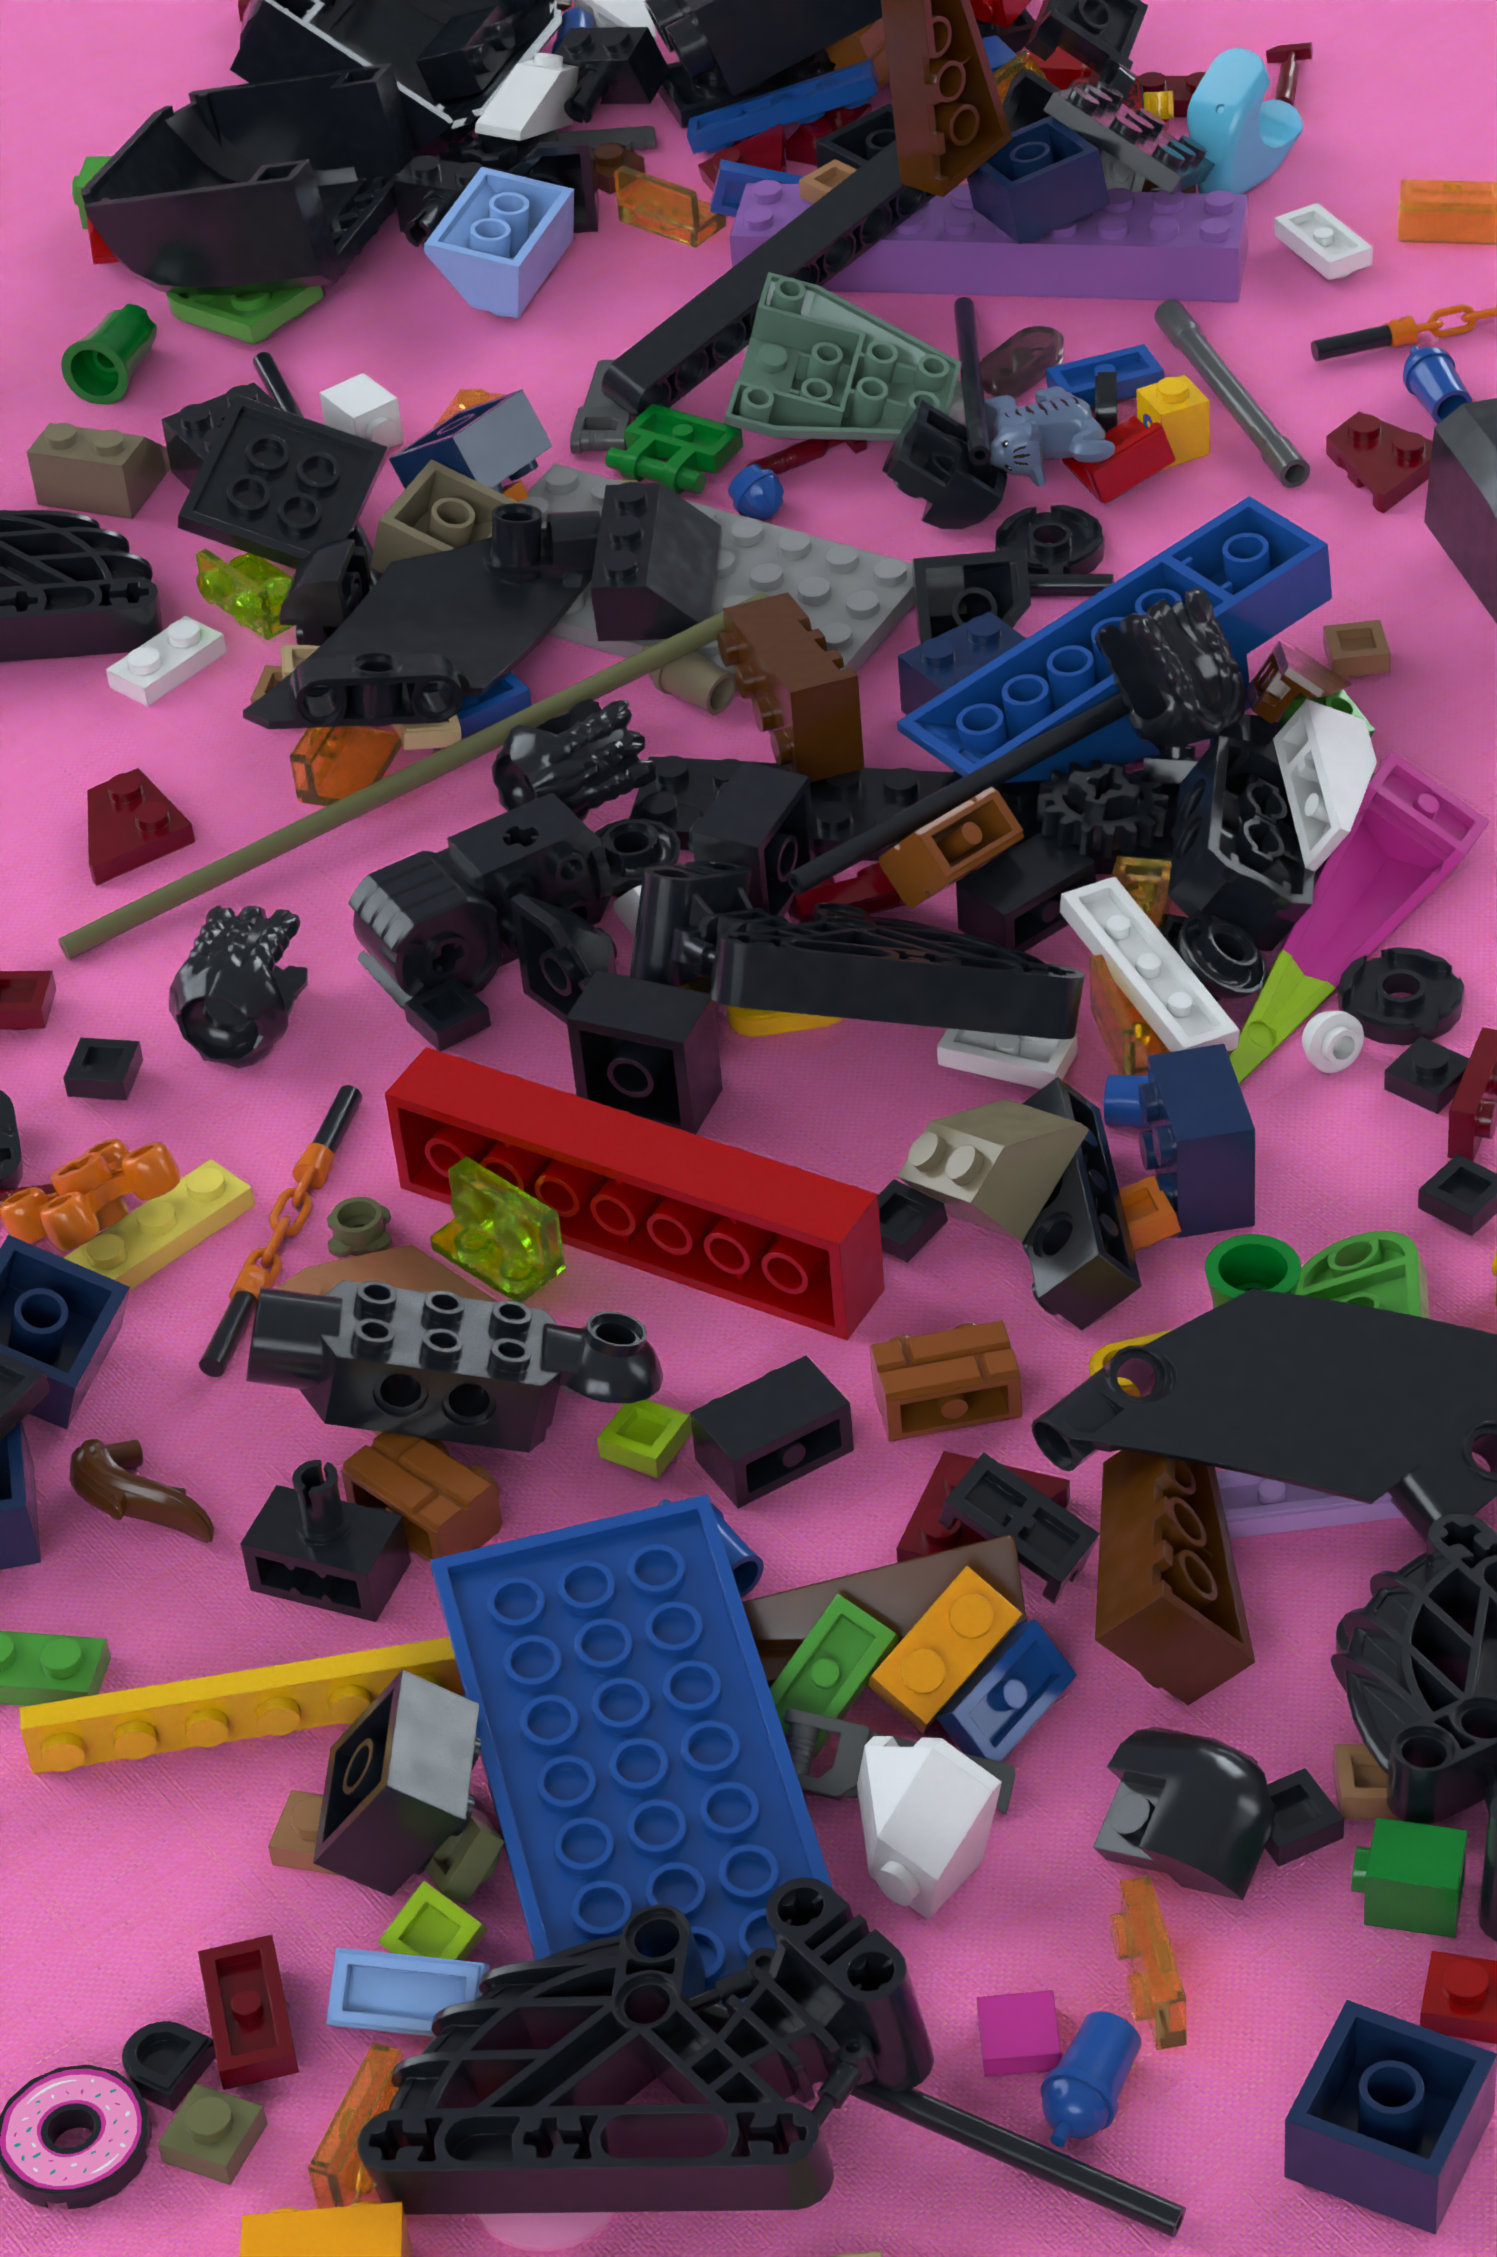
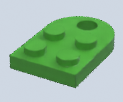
[166,285,323,344]
[1295,1231,1429,1319]

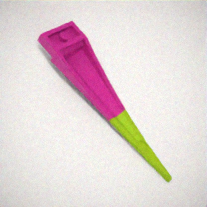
[1229,751,1490,1085]

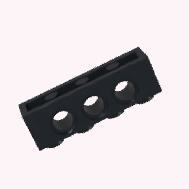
[1022,1077,1142,1330]

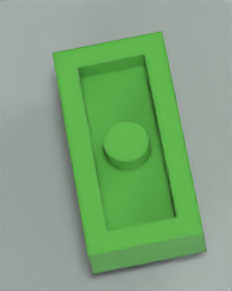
[770,1594,899,1758]
[0,1631,111,1706]

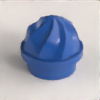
[728,464,784,521]

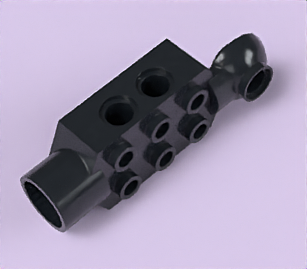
[1168,715,1315,1002]
[246,1280,663,1453]

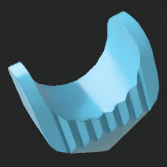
[1187,48,1304,194]

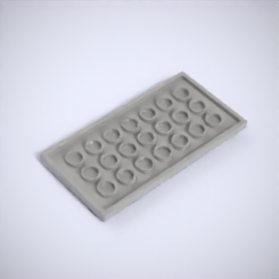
[520,463,915,692]

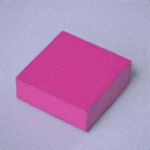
[976,1990,1062,2077]

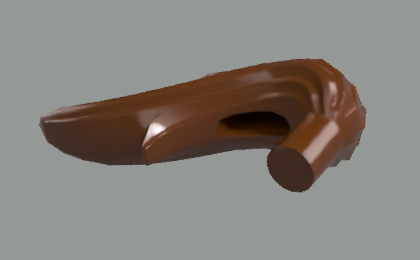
[69,1439,214,1543]

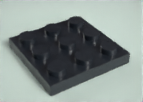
[1043,81,1215,194]
[178,394,388,570]

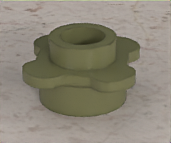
[327,1197,392,1257]

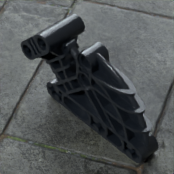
[0,510,163,662]
[629,860,1085,1039]
[1331,1514,1497,1941]
[357,1877,934,2215]

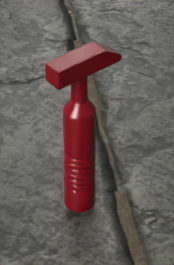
[1266,42,1313,106]
[746,439,867,475]

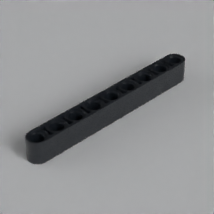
[601,139,936,418]

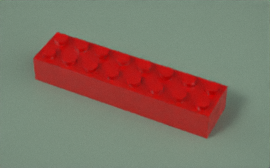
[384,1047,885,1341]

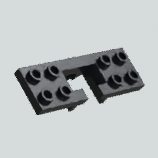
[1002,0,1148,132]

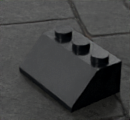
[590,482,722,641]

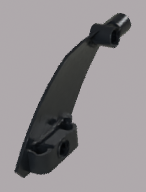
[243,503,601,729]
[1031,1289,1497,1543]

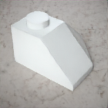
[857,1736,1002,1920]

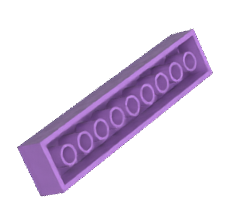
[729,180,1248,302]

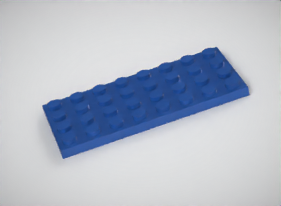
[430,1494,833,2004]

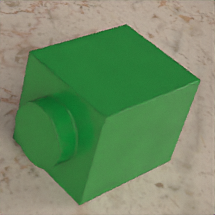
[1351,1817,1468,1938]

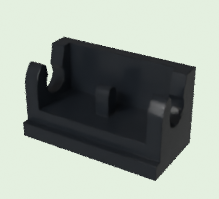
[938,1452,1100,1604]

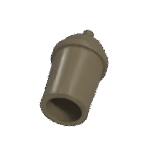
[641,644,737,715]

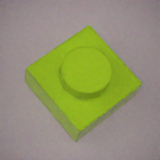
[597,1399,692,1478]
[378,1880,488,1961]

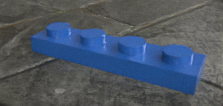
[687,59,878,154]

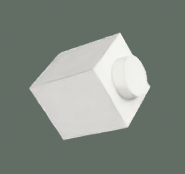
[320,373,404,450]

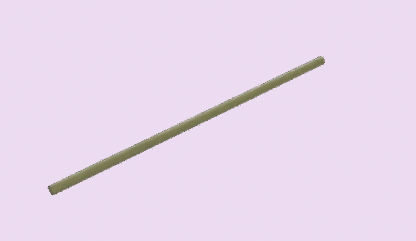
[58,592,769,960]

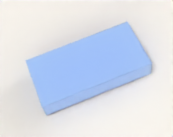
[326,1947,490,2037]

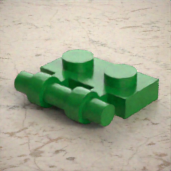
[605,404,743,494]

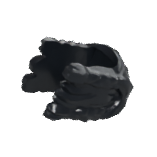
[1095,588,1246,753]
[491,699,657,822]
[169,905,308,1068]

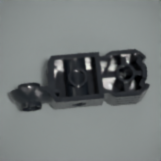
[348,793,681,1010]

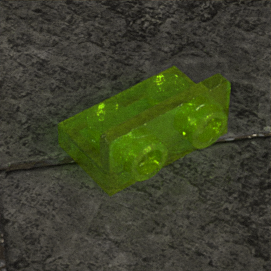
[196,549,295,640]
[430,1156,566,1303]

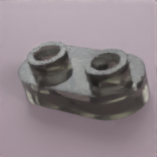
[981,326,1064,399]

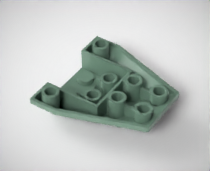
[723,272,962,441]

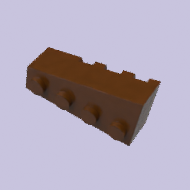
[881,0,1013,197]
[717,592,865,783]
[1095,1450,1255,1705]

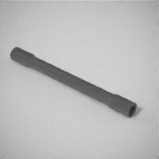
[1154,300,1310,488]

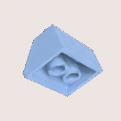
[424,167,574,318]

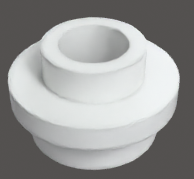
[1302,1011,1364,1073]

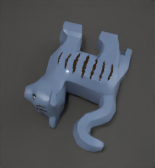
[985,386,1115,487]

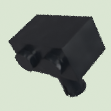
[554,26,670,123]
[393,155,503,248]
[240,1460,411,1622]

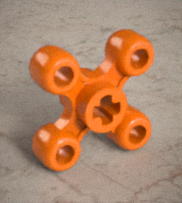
[0,1138,181,1251]

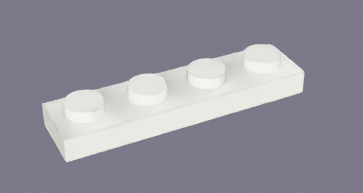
[1060,876,1240,1052]

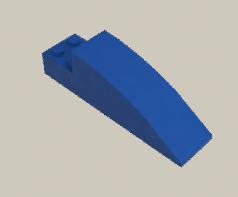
[897,496,1332,783]

